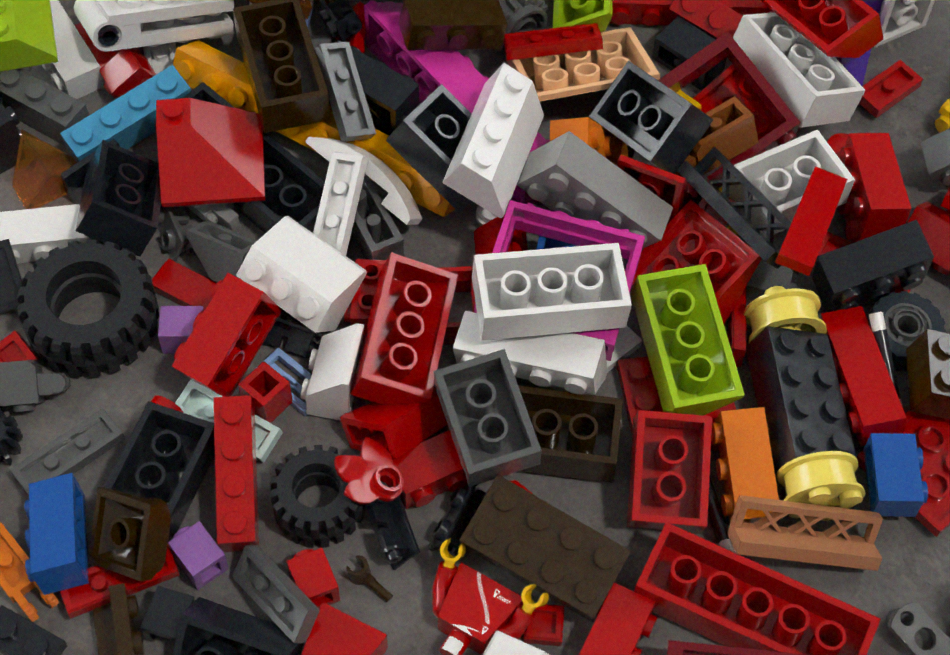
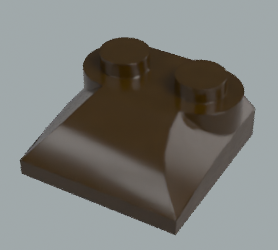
[88,487,171,581]

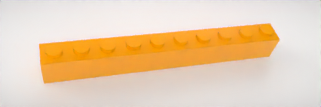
[173,40,455,217]

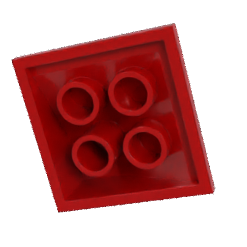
[156,98,265,207]
[624,200,762,324]

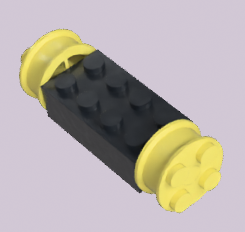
[744,286,865,521]

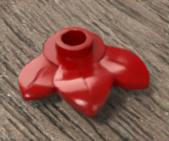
[334,437,404,504]

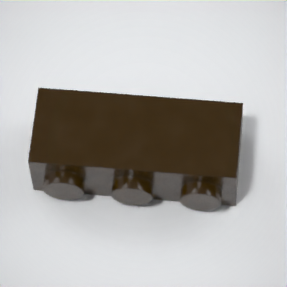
[398,0,508,50]

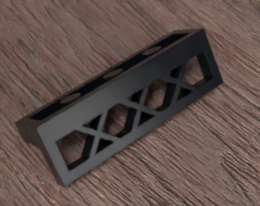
[677,147,792,269]

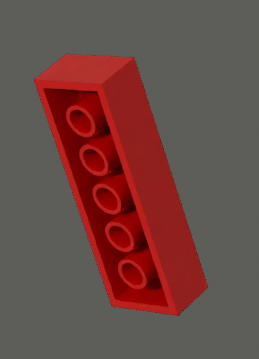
[634,522,881,655]

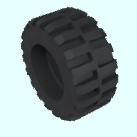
[17,239,160,377]

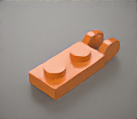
[0,522,59,622]

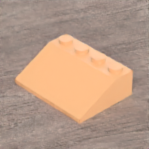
[508,27,660,102]

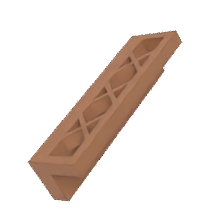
[727,495,883,571]

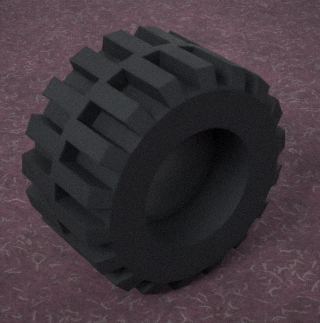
[270,445,365,548]

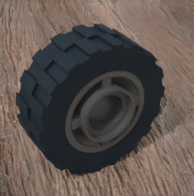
[867,291,946,371]

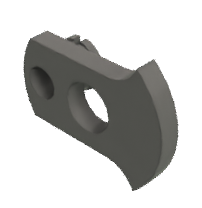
[886,602,950,655]

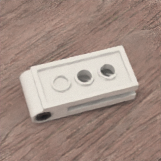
[74,0,234,51]

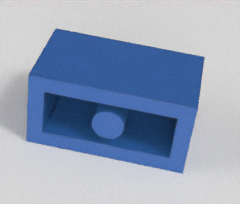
[863,433,928,517]

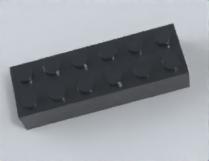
[154,82,325,233]

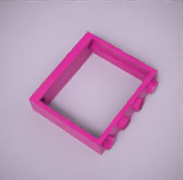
[474,200,645,361]

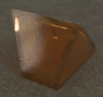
[12,129,76,209]

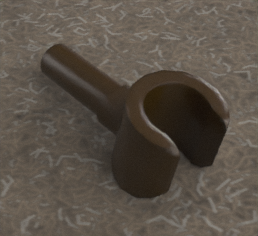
[346,556,393,603]

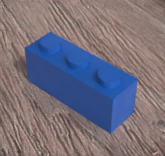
[24,473,89,595]

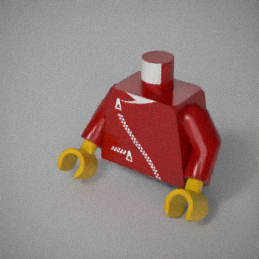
[432,539,549,655]

